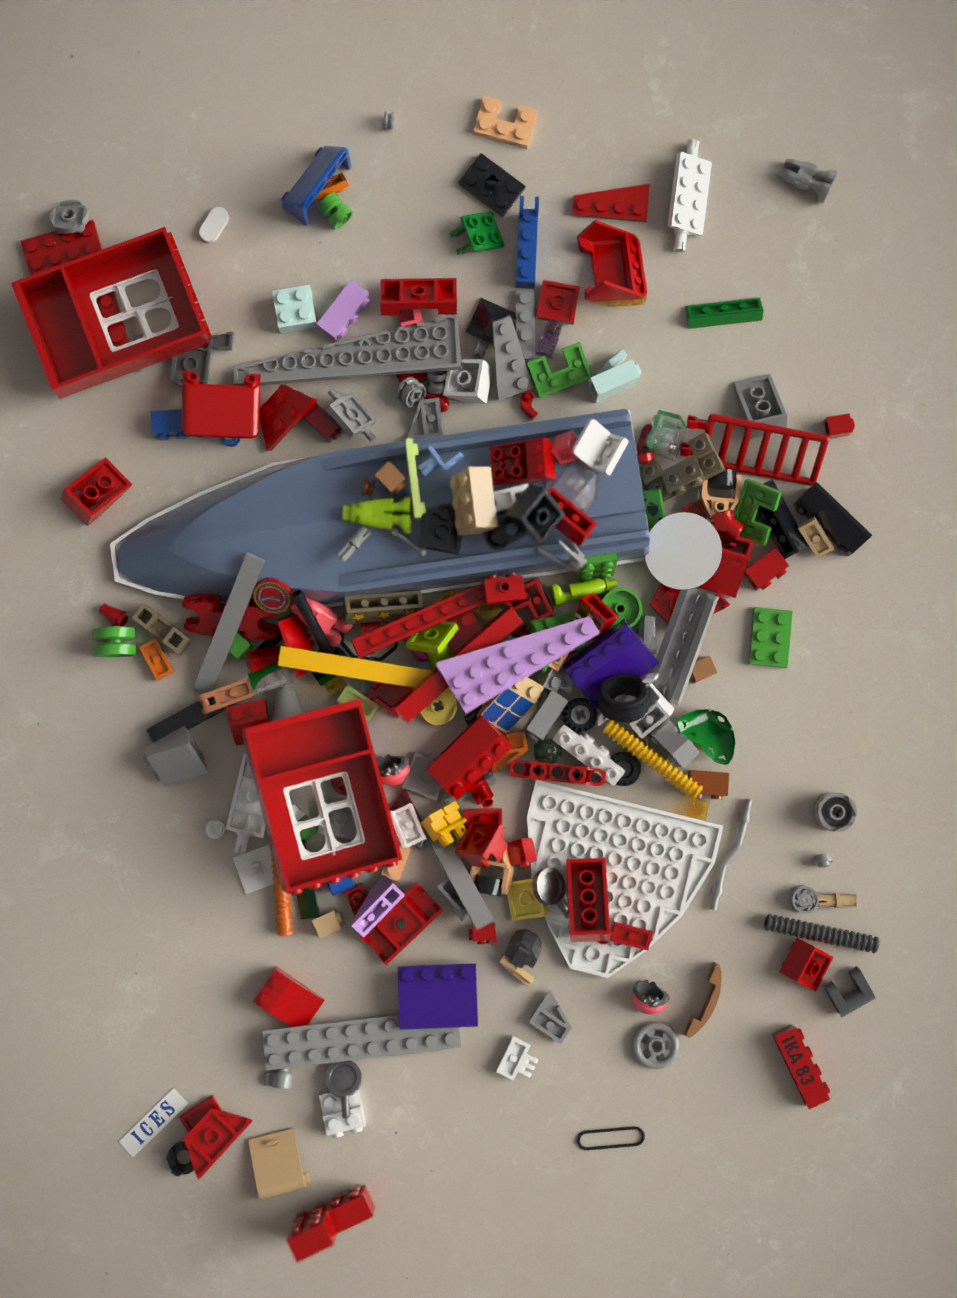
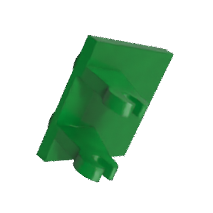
[449,211,505,255]

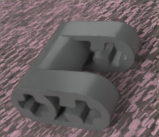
[823,966,876,1018]

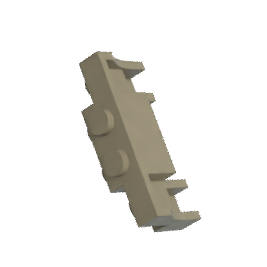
[639,433,725,502]

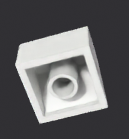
[443,359,493,404]

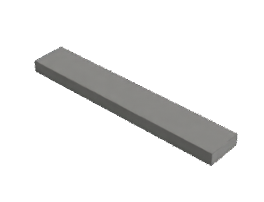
[423,827,494,930]

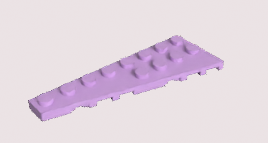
[436,616,600,714]

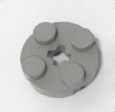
[50,200,89,234]

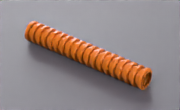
[269,841,294,936]

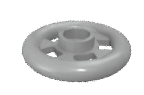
[633,1022,679,1069]

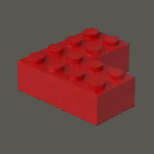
[286,1185,375,1263]

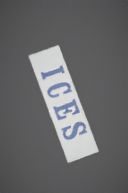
[119,1088,188,1157]

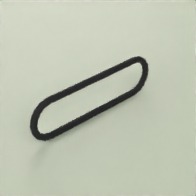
[577,1126,645,1150]

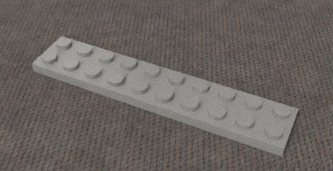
[262,1014,461,1070]

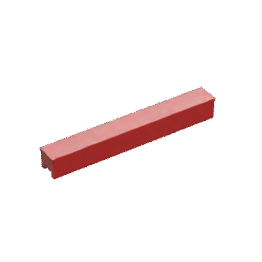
[391,606,523,723]

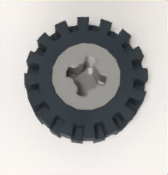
[562,698,598,733]

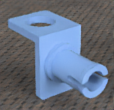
[418,446,464,476]

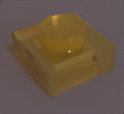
[324,675,347,696]
[686,798,710,821]

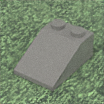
[734,374,787,439]

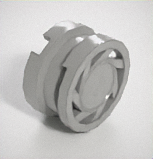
[396,377,426,408]
[789,885,819,914]

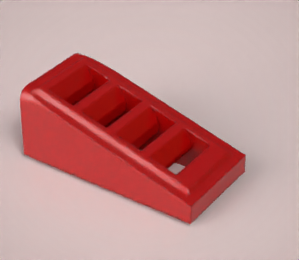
[245,645,282,673]

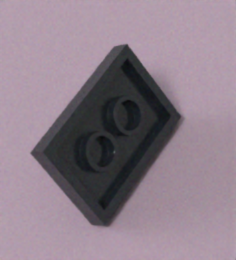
[458,153,526,217]

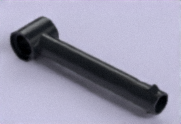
[291,589,343,656]

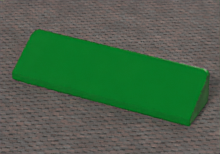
[685,297,764,329]

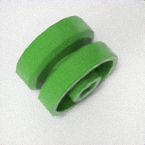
[600,588,643,629]
[92,626,136,657]

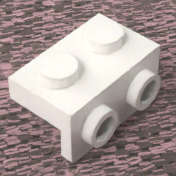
[390,803,427,849]

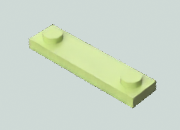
[405,438,426,521]

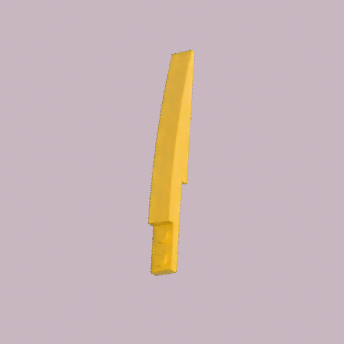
[278,646,452,693]

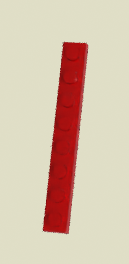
[351,583,484,658]

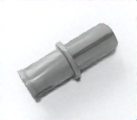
[337,525,371,561]

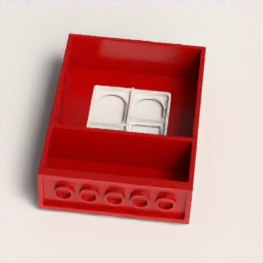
[11,227,212,399]
[241,699,402,895]

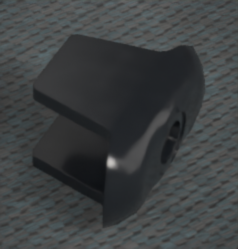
[484,512,528,550]

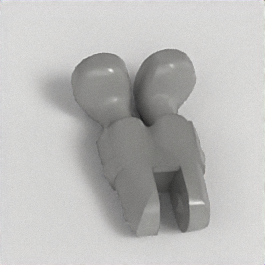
[779,159,837,203]

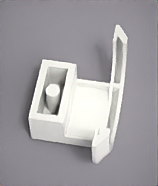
[598,673,674,739]

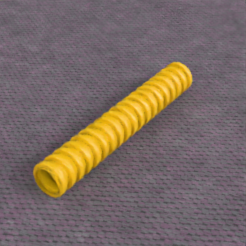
[603,720,703,800]

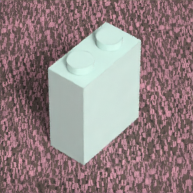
[588,359,641,403]

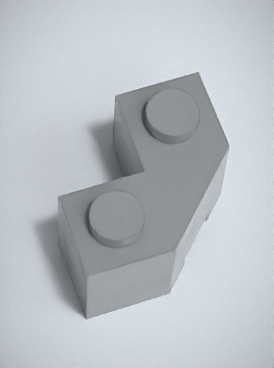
[649,719,700,768]

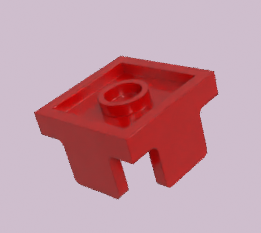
[367,681,414,718]
[455,820,508,868]

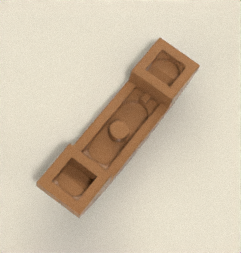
[683,962,722,1038]

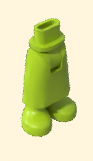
[343,496,412,534]
[549,577,617,607]

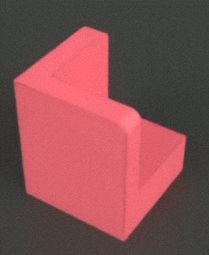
[398,309,423,327]
[551,430,578,465]

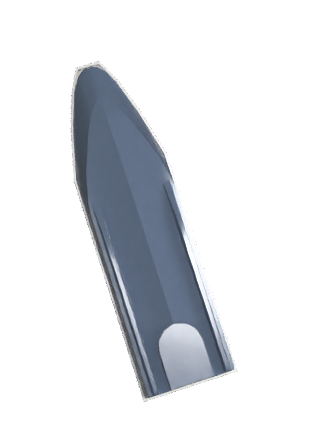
[110,409,650,613]

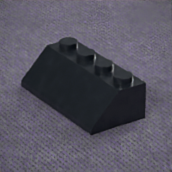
[794,482,872,556]

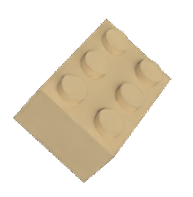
[450,467,498,535]

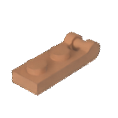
[197,678,255,715]

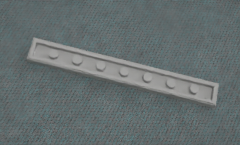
[194,552,266,693]

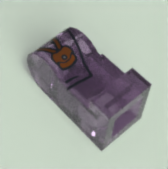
[536,320,563,359]

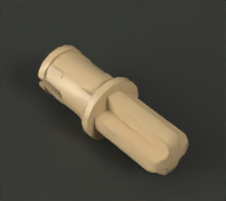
[498,953,534,986]

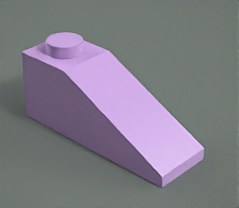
[350,875,405,937]

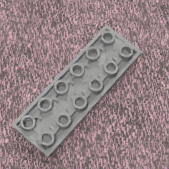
[651,588,719,706]

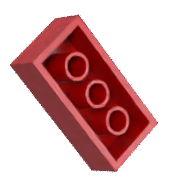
[565,858,611,942]

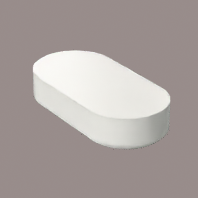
[199,207,229,243]

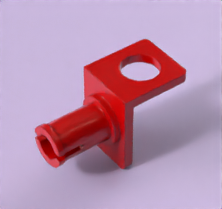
[469,776,494,808]

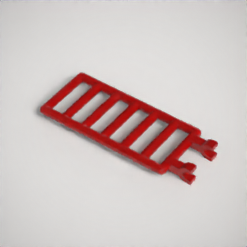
[680,414,830,486]

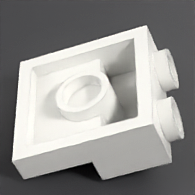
[319,1090,366,1138]

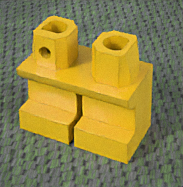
[421,801,467,848]

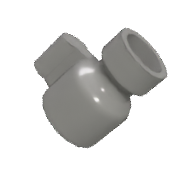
[263,1068,293,1089]

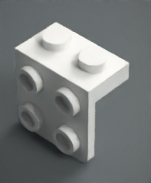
[572,419,629,476]

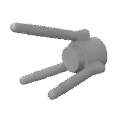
[537,533,587,572]

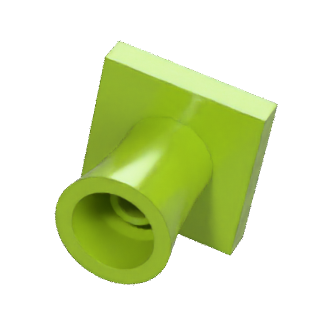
[406,621,459,670]

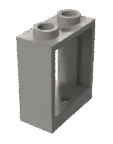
[525,690,568,741]

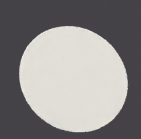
[645,512,722,590]

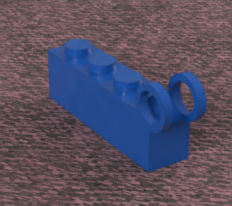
[515,196,539,289]
[151,409,241,447]

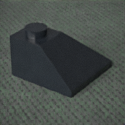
[466,298,515,344]

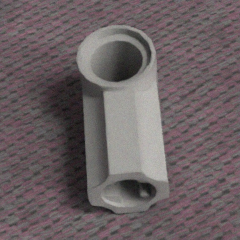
[638,616,657,654]

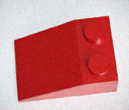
[60,457,132,526]
[252,967,325,1026]

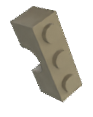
[132,603,192,655]

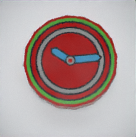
[253,578,292,614]

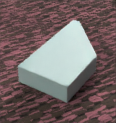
[595,350,627,375]

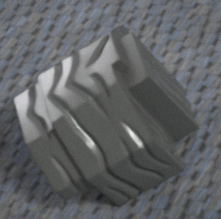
[505,929,542,968]

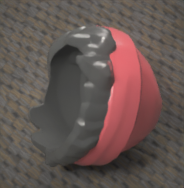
[377,754,410,787]
[632,979,670,1015]

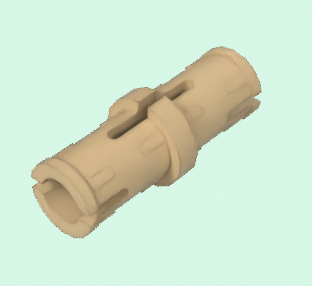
[818,893,858,908]

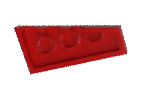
[572,184,650,222]

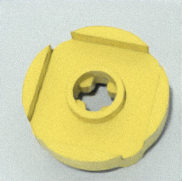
[420,692,458,725]

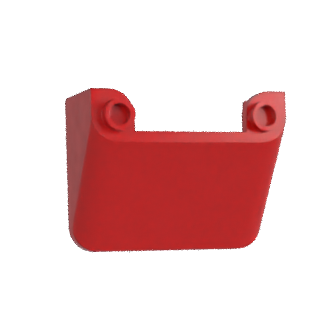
[577,220,647,302]
[182,371,261,439]

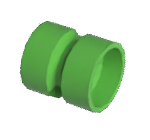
[317,192,353,229]

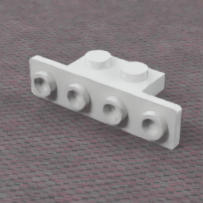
[553,725,625,786]

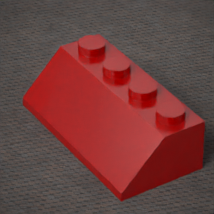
[426,714,513,800]

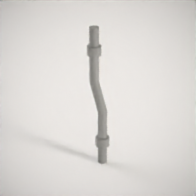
[709,799,753,911]

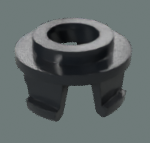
[166,1141,194,1177]

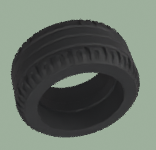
[598,674,650,723]

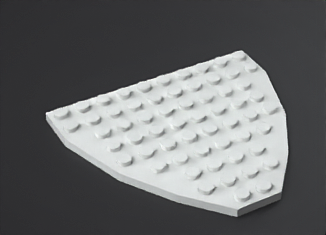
[527,780,723,978]

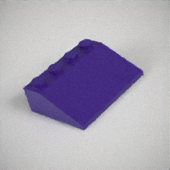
[563,619,659,709]
[398,963,478,1030]

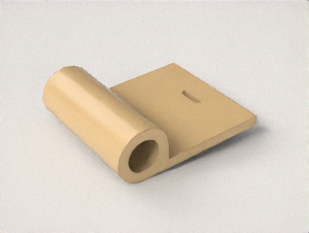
[248,1128,310,1200]

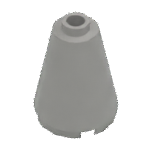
[273,686,303,721]

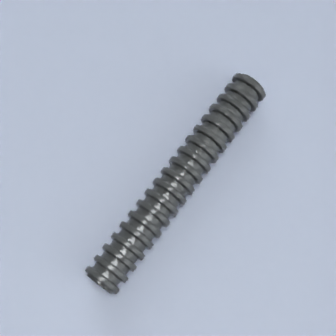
[764,913,879,954]

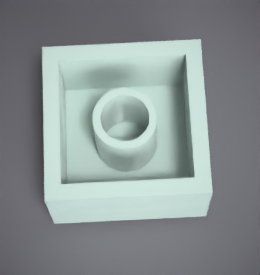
[272,285,318,334]

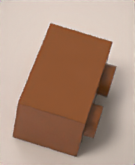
[688,770,729,800]

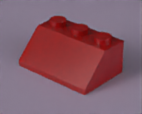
[278,614,317,678]

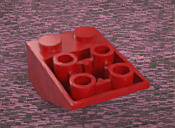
[489,437,556,486]
[699,531,754,598]

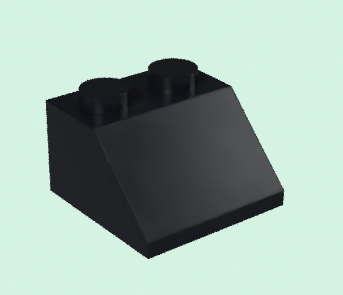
[506,484,565,544]

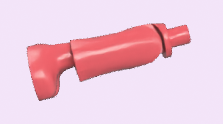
[290,596,353,647]

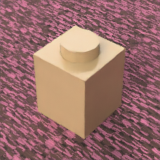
[312,909,344,938]

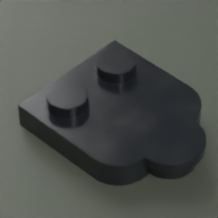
[419,503,462,555]

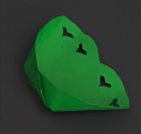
[678,709,735,765]

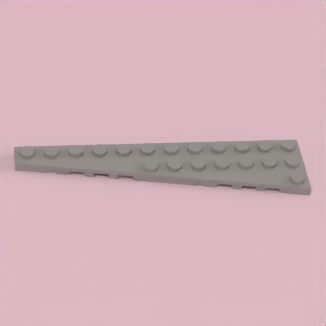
[233,313,461,386]

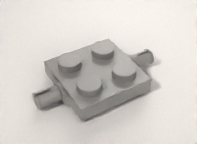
[326,388,376,442]

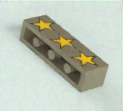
[342,590,424,624]

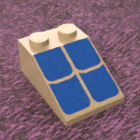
[477,677,544,733]

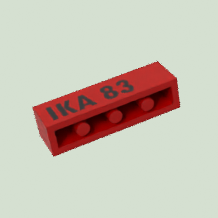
[772,1025,830,1110]

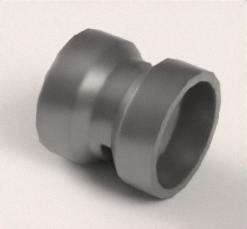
[426,371,446,394]

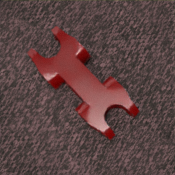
[182,593,279,640]
[508,760,606,786]

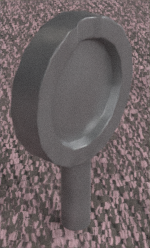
[532,867,568,919]
[324,1061,362,1118]

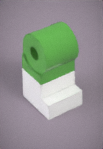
[292,803,318,841]

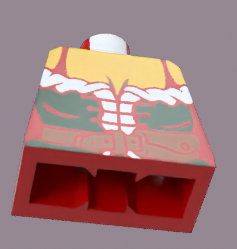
[574,593,619,640]

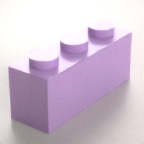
[317,280,370,342]

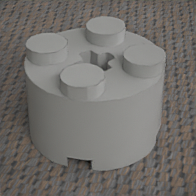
[813,792,857,832]

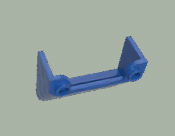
[281,146,352,226]

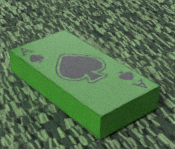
[643,488,665,528]

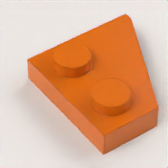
[492,731,529,773]

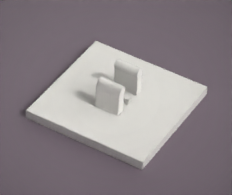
[233,845,274,894]

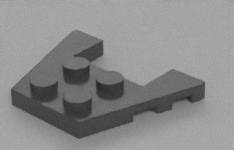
[169,332,234,387]

